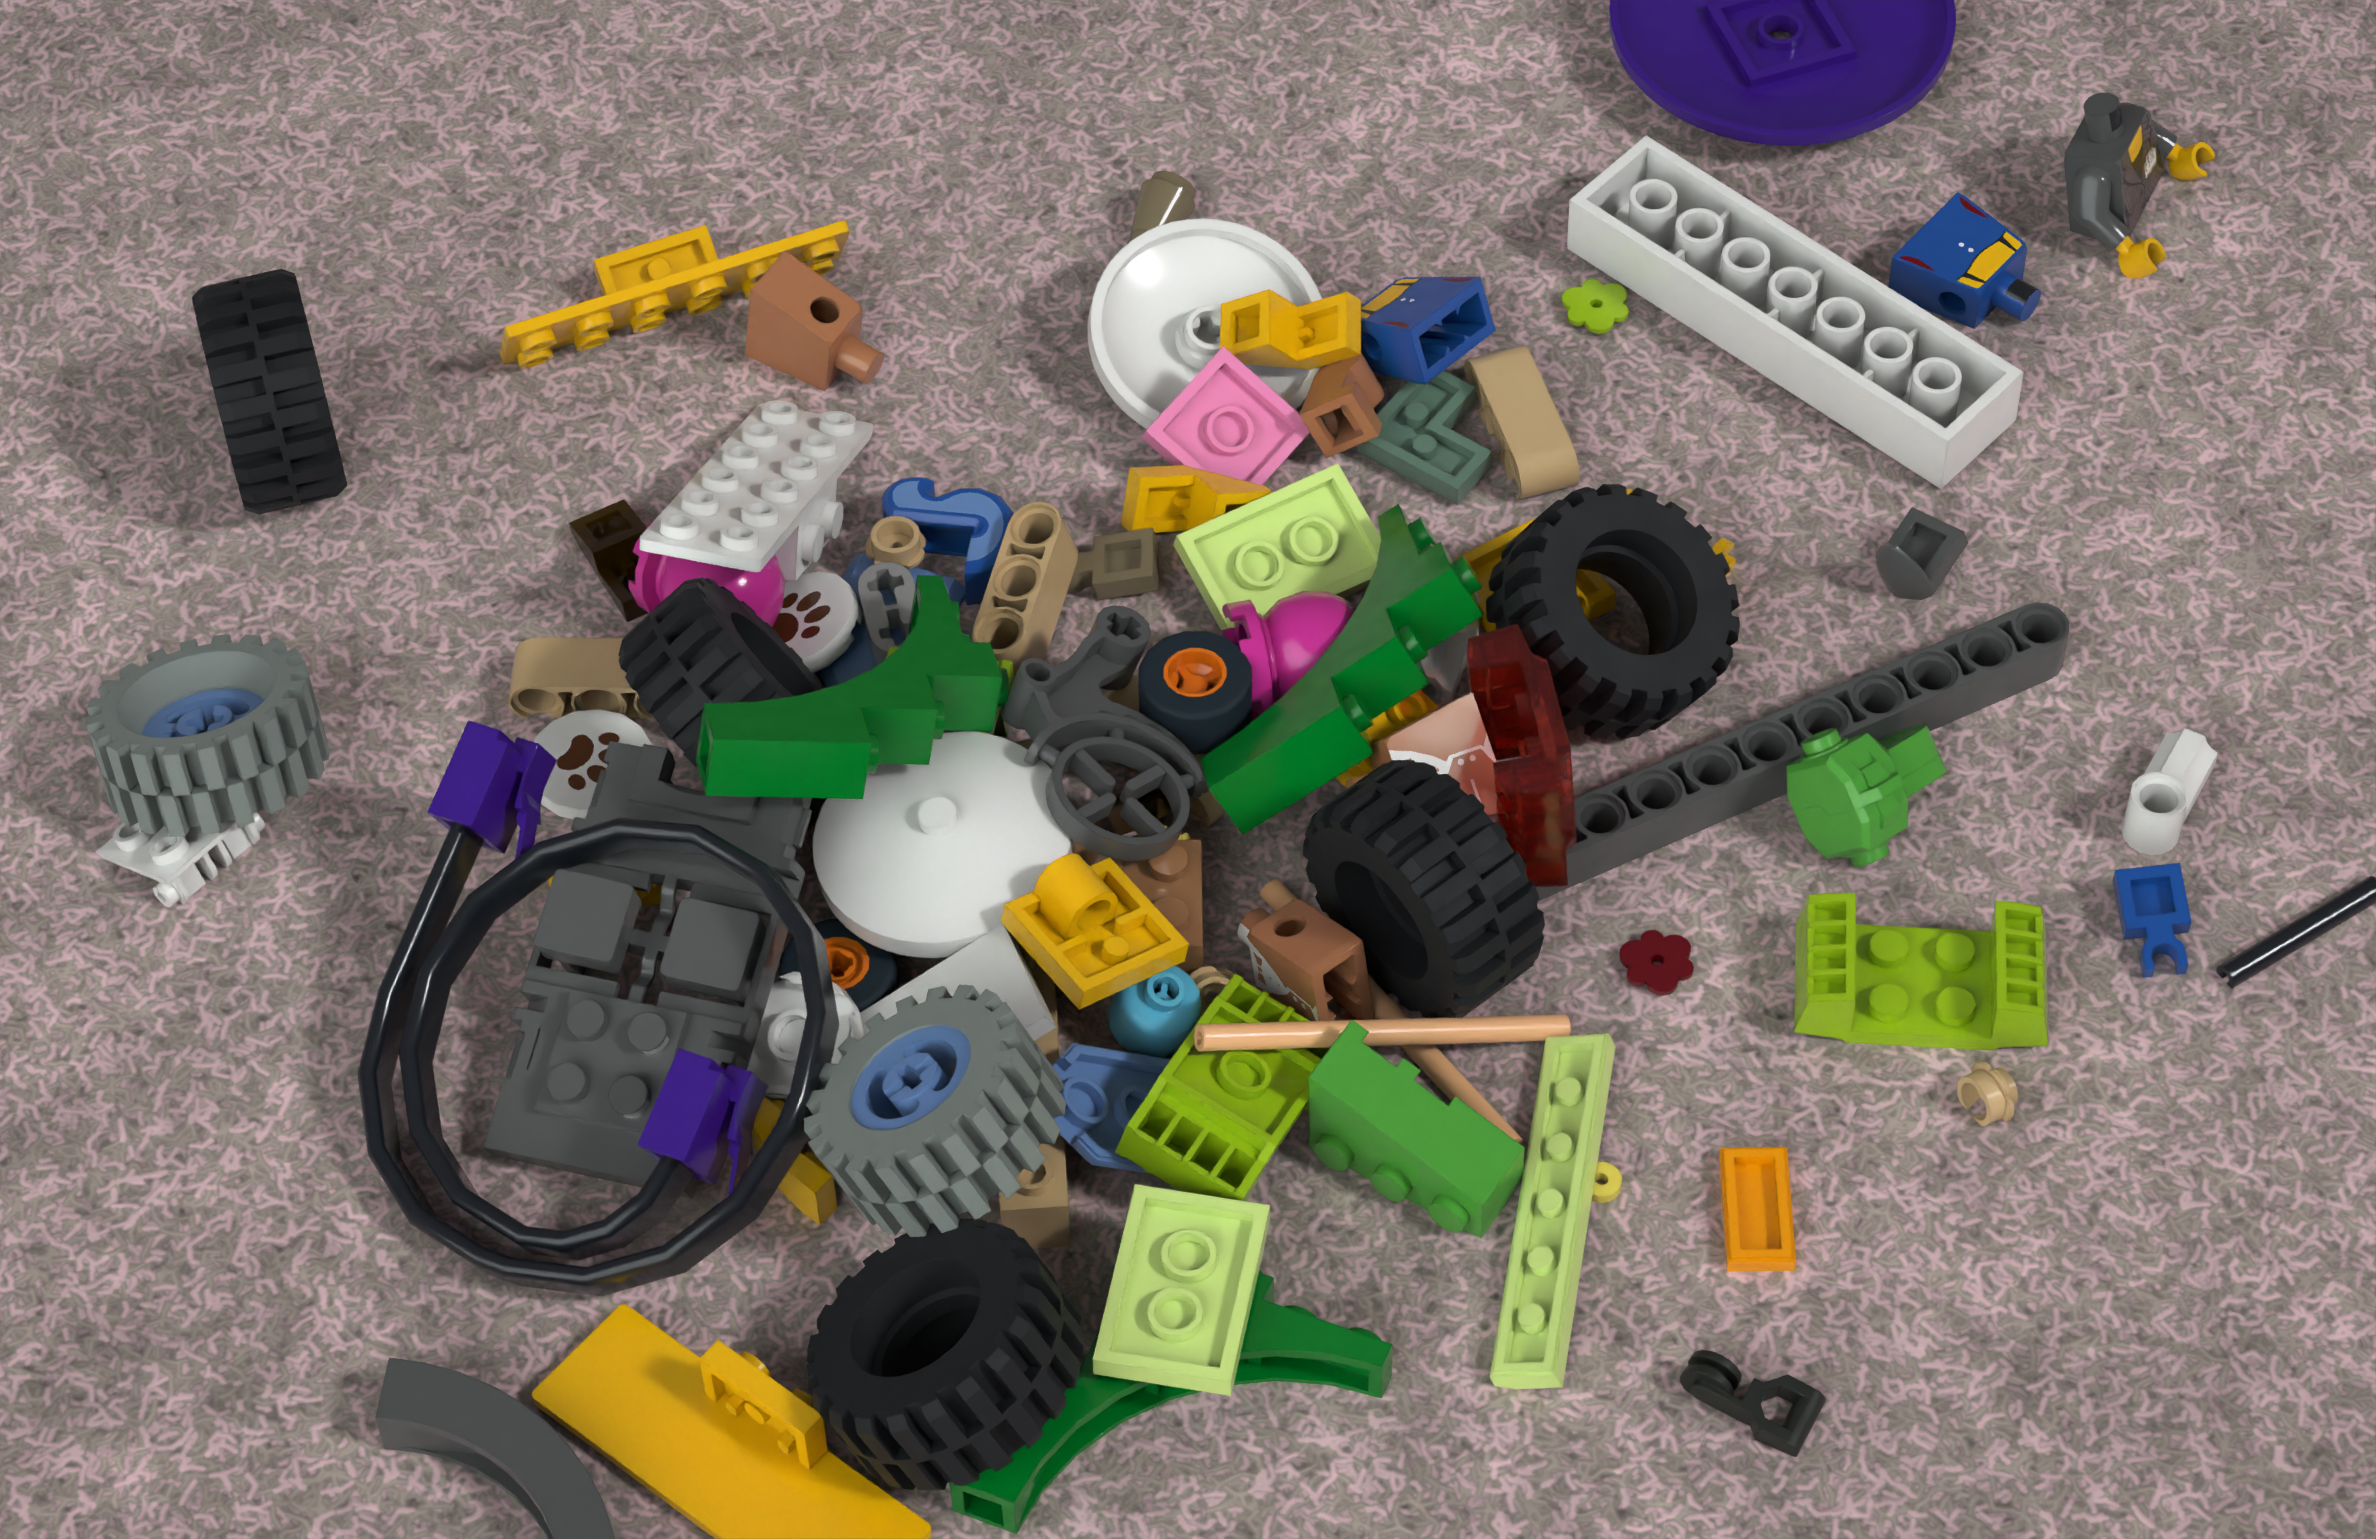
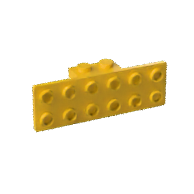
[500,220,850,369]
[532,1304,932,1539]

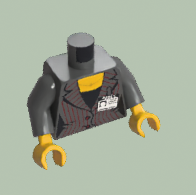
[2064,93,2215,279]

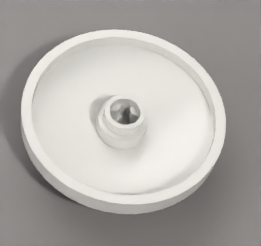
[1088,218,1322,429]
[813,731,1076,958]

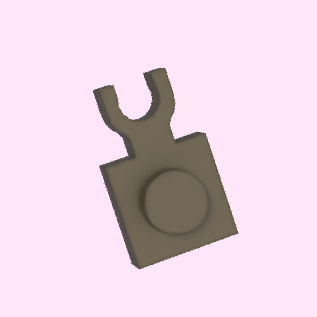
[1067,528,1159,600]

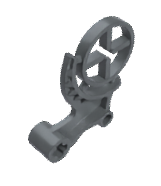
[1001,605,1209,861]

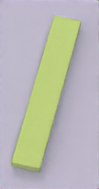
[1490,1033,1616,1389]

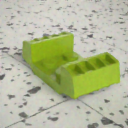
[1794,893,2048,1051]
[1115,973,1330,1201]

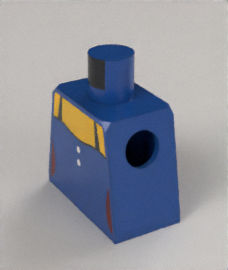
[1888,192,2041,329]
[1361,276,1496,384]

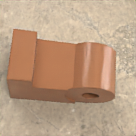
[1299,353,1385,458]

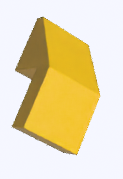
[1220,289,1361,370]
[1121,465,1272,533]

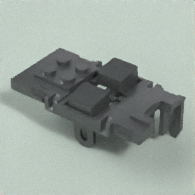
[483,741,812,1198]

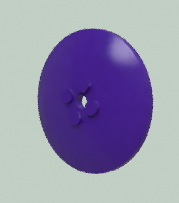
[1609,0,1956,146]

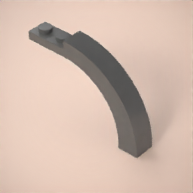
[375,1357,615,1539]

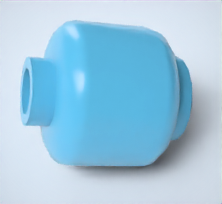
[1108,966,1202,1058]

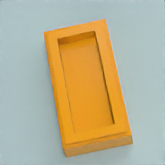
[1719,1147,1796,1272]

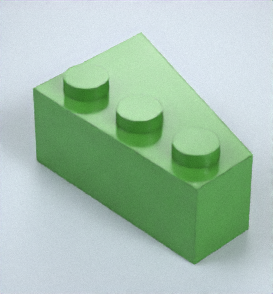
[1308,1020,1525,1238]

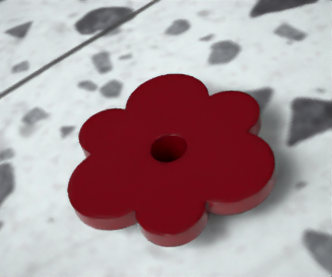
[1619,930,1694,996]

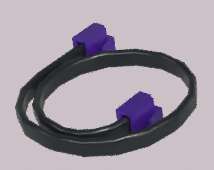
[357,720,840,1296]

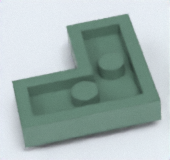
[1357,370,1492,505]

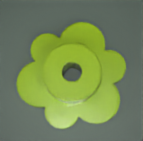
[1562,279,1629,334]

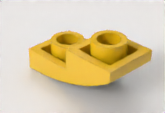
[752,1097,838,1226]

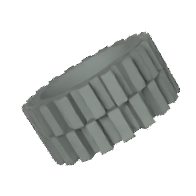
[85,634,330,837]
[804,985,1066,1237]

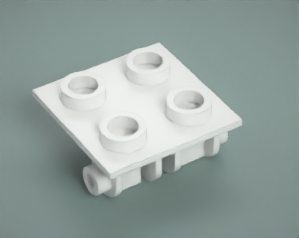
[96,812,265,908]

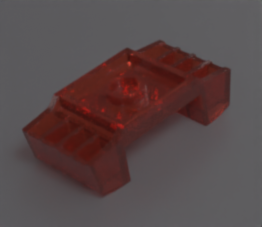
[1467,624,1577,887]

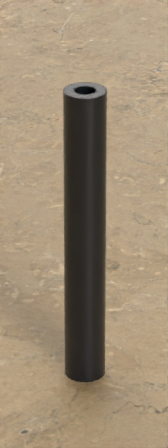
[2216,876,2376,989]

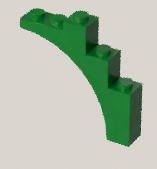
[1200,504,1484,835]
[696,575,1009,799]
[949,1270,1392,1534]

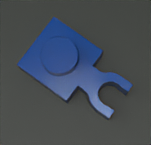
[2112,863,2191,978]

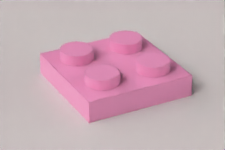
[1141,346,1310,485]

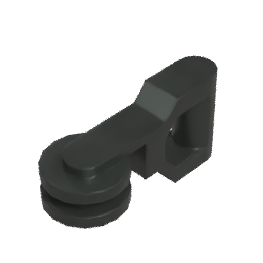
[1680,1350,1826,1457]

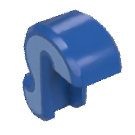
[881,477,1014,605]

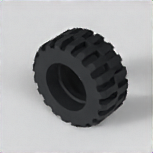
[192,269,348,515]
[1486,484,1740,739]
[618,577,824,767]
[1303,760,1545,1018]
[806,1218,1084,1491]

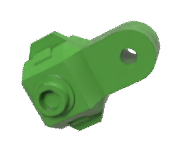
[1786,723,1947,868]

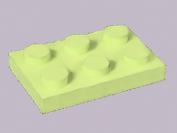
[1173,463,1381,631]
[1092,1184,1270,1396]

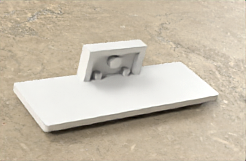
[639,400,873,582]

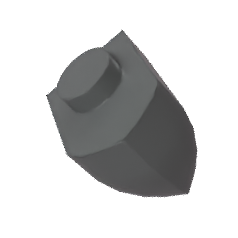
[1876,507,1968,600]

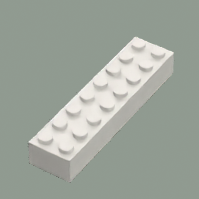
[1567,135,2024,489]

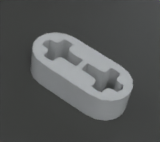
[858,562,915,665]

